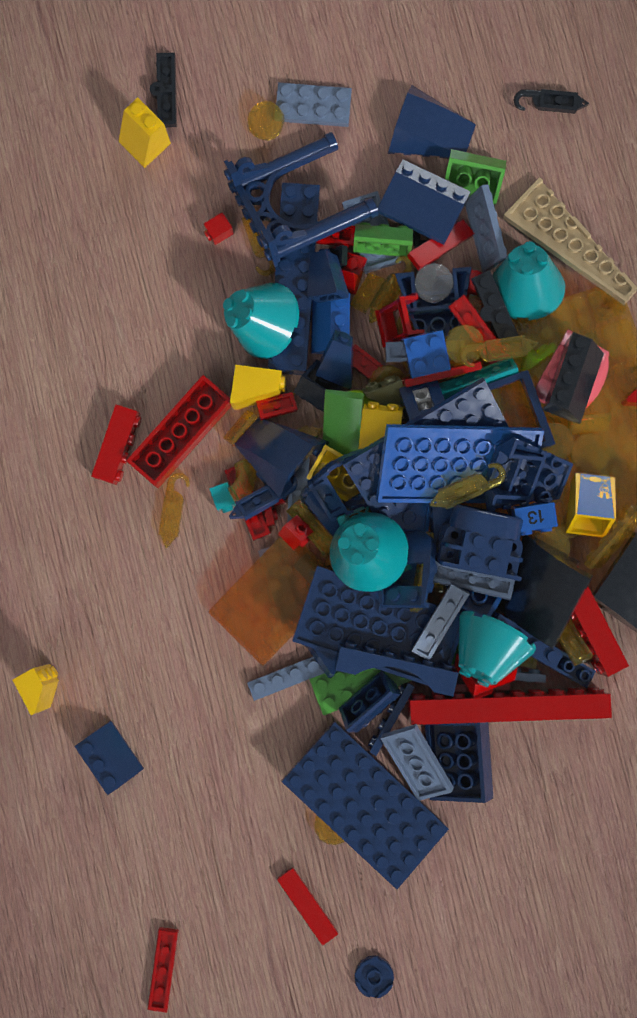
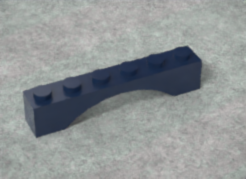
[335,642,459,696]

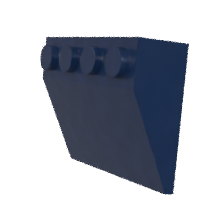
[377,159,471,245]
[425,722,493,803]

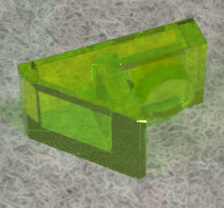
[520,342,557,372]

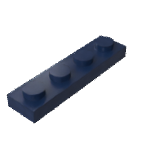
[368,682,415,756]

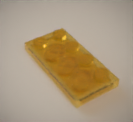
[584,504,637,569]

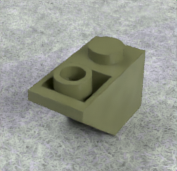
[362,375,404,406]

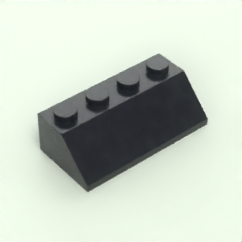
[543,332,604,424]

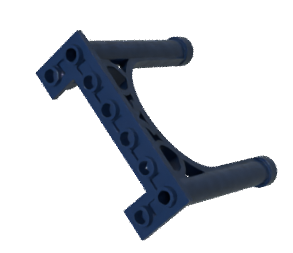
[223,132,379,267]

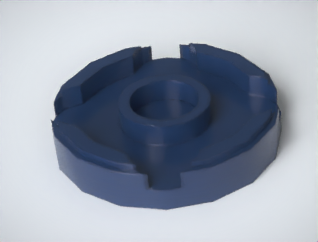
[355,955,394,998]

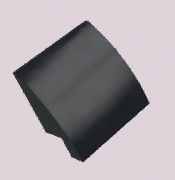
[592,532,637,633]
[498,535,593,648]

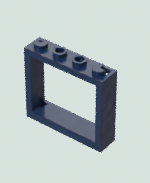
[487,370,556,450]

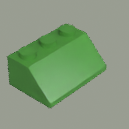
[445,149,506,205]
[353,222,413,257]

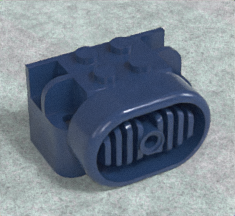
[435,504,523,581]

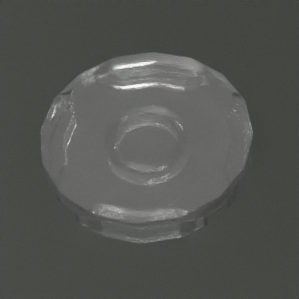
[415,263,453,303]

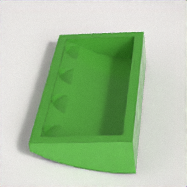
[323,389,365,455]

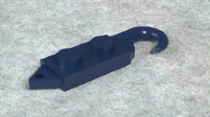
[229,475,298,521]

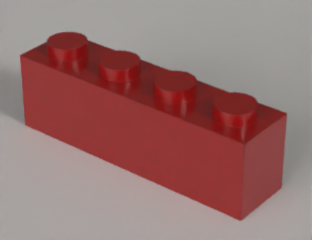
[91,404,142,485]

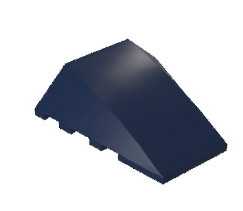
[388,85,476,159]
[395,267,471,340]
[234,417,329,499]
[483,437,573,512]

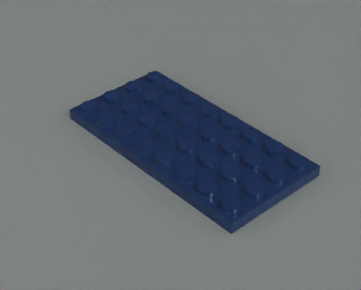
[342,378,508,518]
[292,565,461,685]
[281,722,449,890]

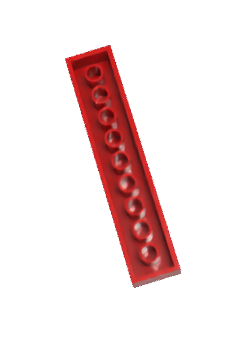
[407,687,612,725]

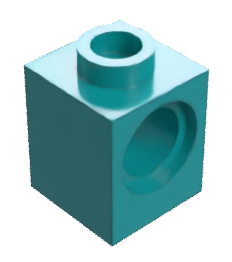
[209,482,236,513]

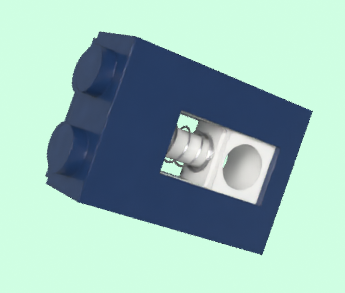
[399,380,445,422]

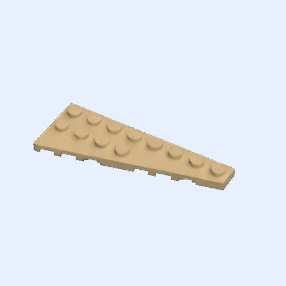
[503,177,637,305]

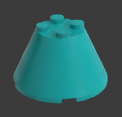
[492,241,565,320]
[223,283,299,359]
[330,512,409,592]
[459,611,536,687]

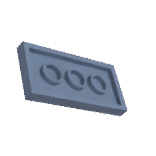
[275,83,352,127]
[465,185,507,273]
[342,191,401,274]
[380,724,454,801]

